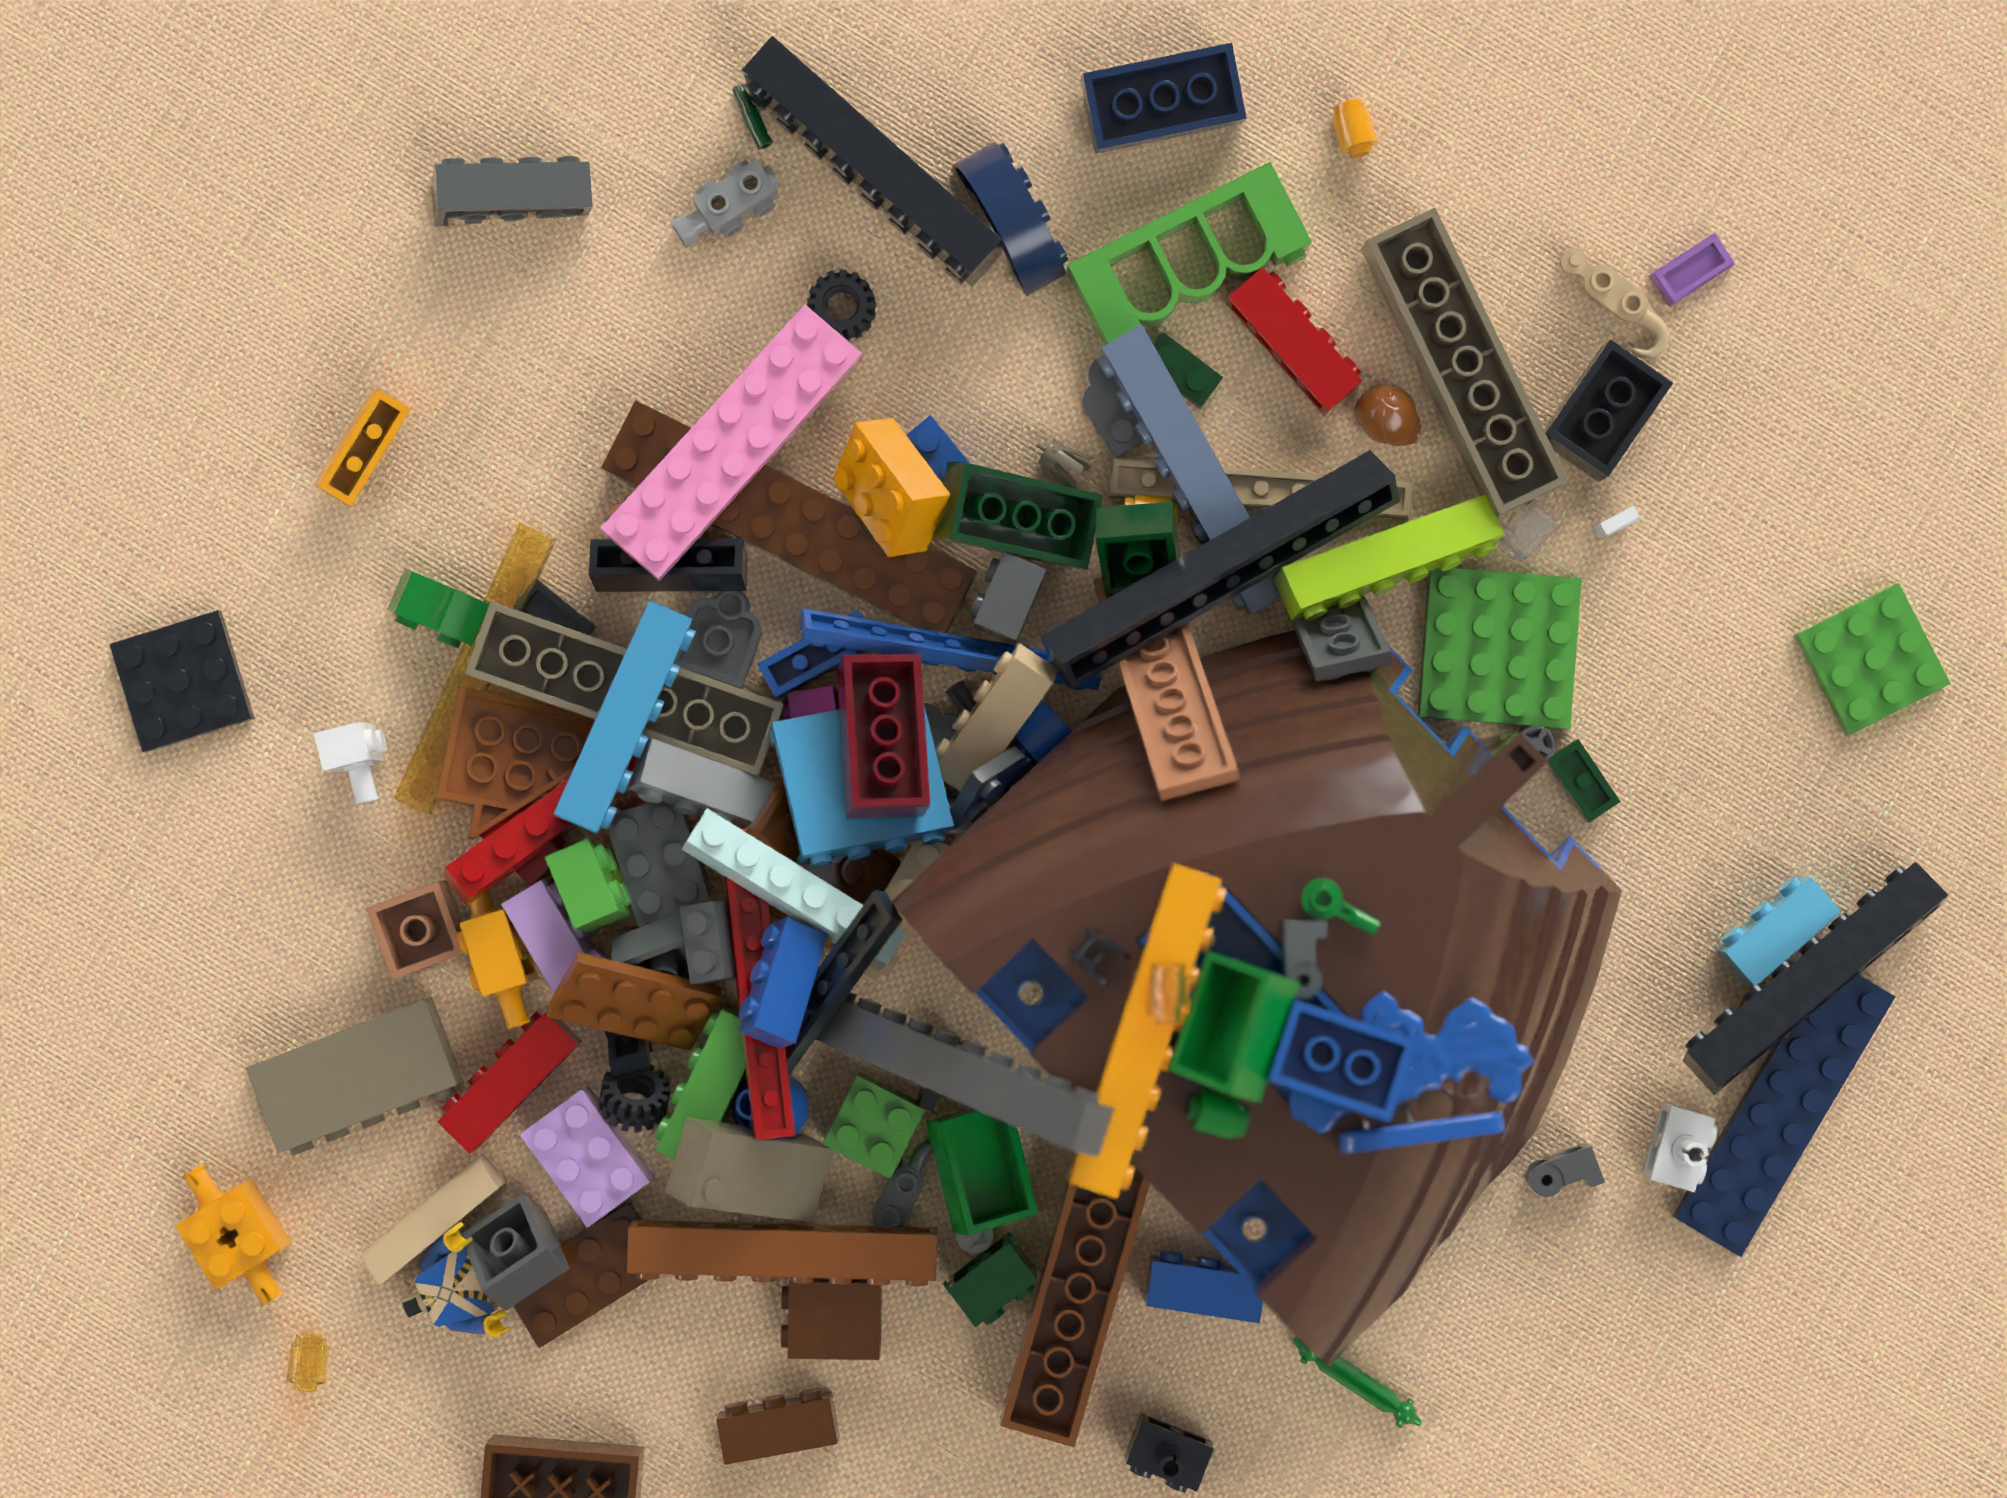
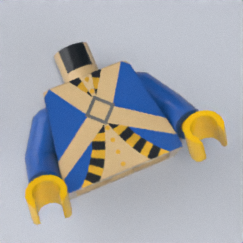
[402,1222,511,1338]

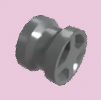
[1518,726,1555,760]

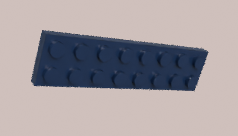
[1672,975,1896,1257]

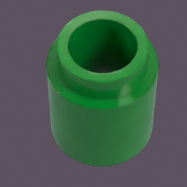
[1186,1089,1250,1140]

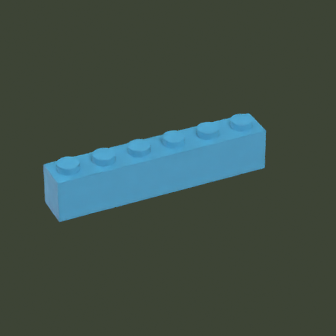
[554,600,696,834]

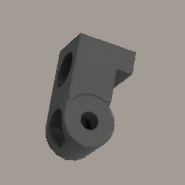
[1281,919,1327,999]
[1526,1142,1605,1197]

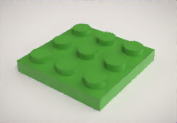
[1794,583,1951,735]

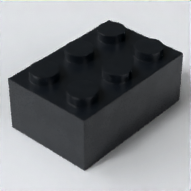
[1544,339,1673,482]

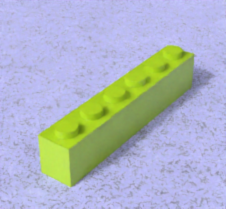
[1274,494,1505,621]

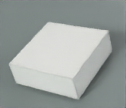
[1592,506,1640,539]

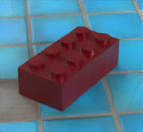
[837,654,930,819]

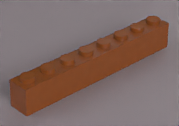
[627,1220,938,1286]

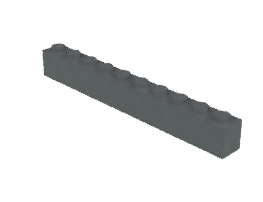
[815,992,1114,1157]

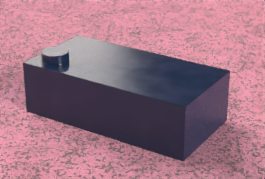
[1080,43,1247,154]

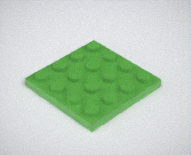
[1418,567,1582,729]

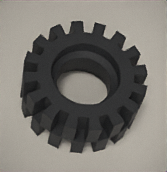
[807,269,876,342]
[599,1064,671,1132]

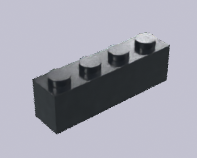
[589,538,748,592]

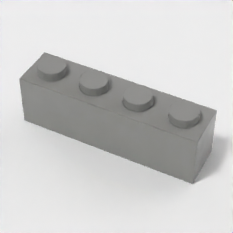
[628,739,777,829]

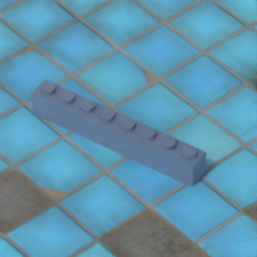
[1097,324,1281,614]

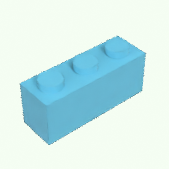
[1716,876,1841,986]

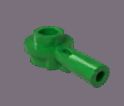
[1301,878,1380,936]

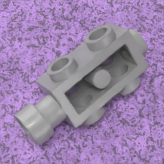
[671,159,780,248]

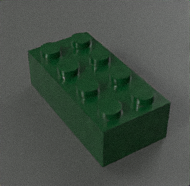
[932,462,1103,570]

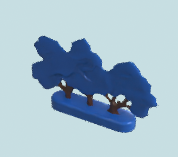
[1289,990,1534,1154]

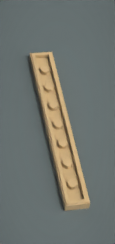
[1109,458,1413,520]

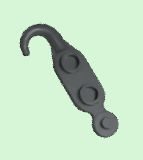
[872,1140,933,1226]

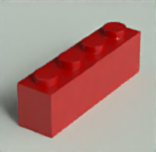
[1225,267,1362,416]
[437,1011,583,1154]

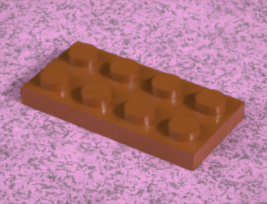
[547,952,722,1051]

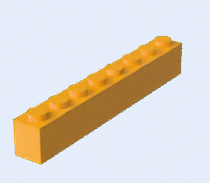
[1068,863,1226,1199]

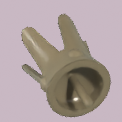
[1037,438,1094,488]

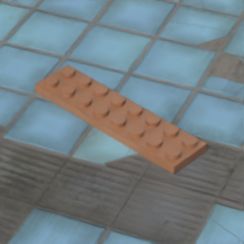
[1093,577,1240,801]

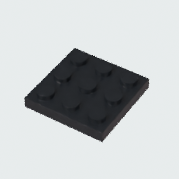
[109,610,255,753]

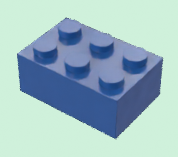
[1267,1000,1416,1123]

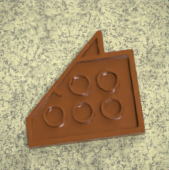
[435,686,595,840]

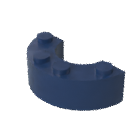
[953,142,1069,296]

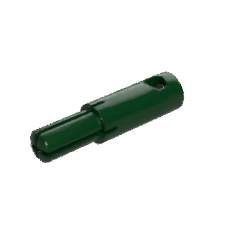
[732,84,773,150]

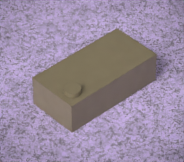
[665,1117,834,1222]

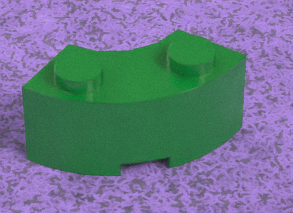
[387,568,489,649]

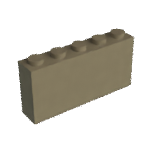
[246,997,464,1156]

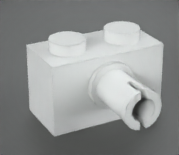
[314,722,387,805]
[1642,1102,1717,1192]

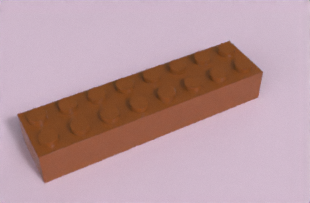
[1000,1152,1150,1447]

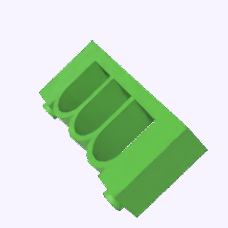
[1067,162,1312,345]

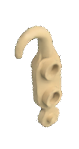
[1560,248,1669,359]

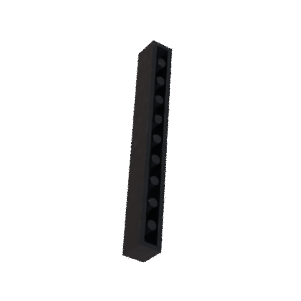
[1040,450,1400,689]

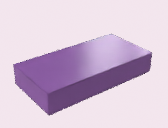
[1649,233,1735,307]

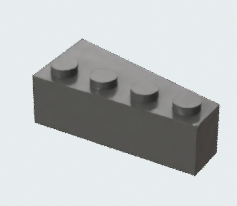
[431,156,593,227]

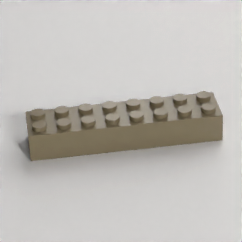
[1361,208,1569,517]
[465,601,784,776]

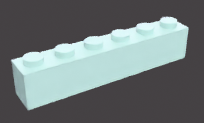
[682,809,907,971]

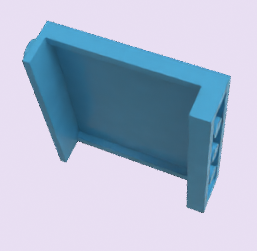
[768,706,954,867]

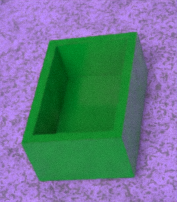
[1168,951,1300,1103]
[926,1108,1038,1235]

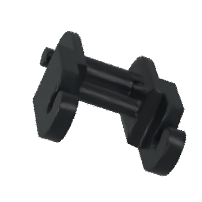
[1068,927,1132,988]

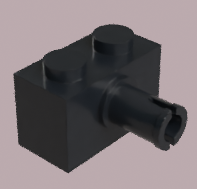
[1124,1413,1214,1493]

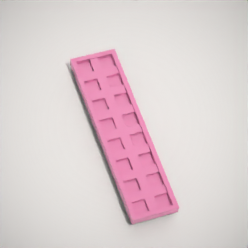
[600,304,862,581]

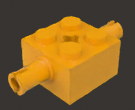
[457,890,539,1029]
[175,1163,292,1306]

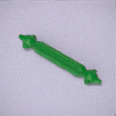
[1292,1337,1422,1428]

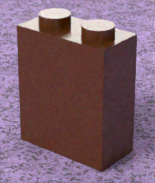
[781,1278,882,1360]

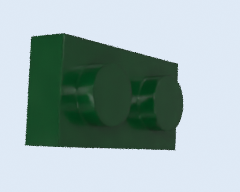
[1154,332,1223,409]
[1547,739,1621,823]

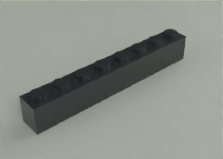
[1682,861,1949,1095]

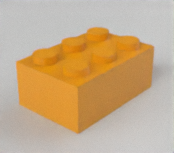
[833,418,951,557]

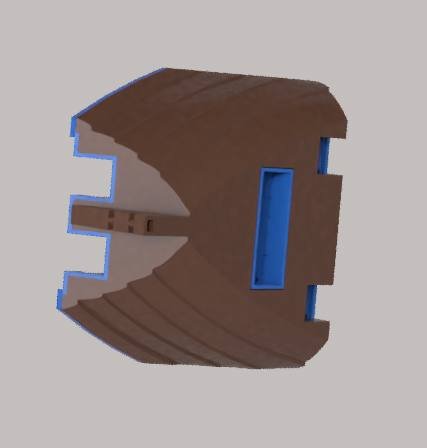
[892,630,1622,1366]

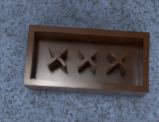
[481,1434,645,1498]

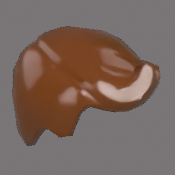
[1355,384,1422,446]

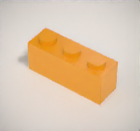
[313,389,411,507]

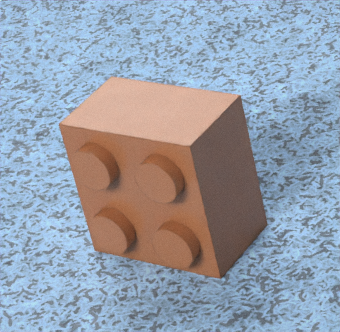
[366,880,464,980]

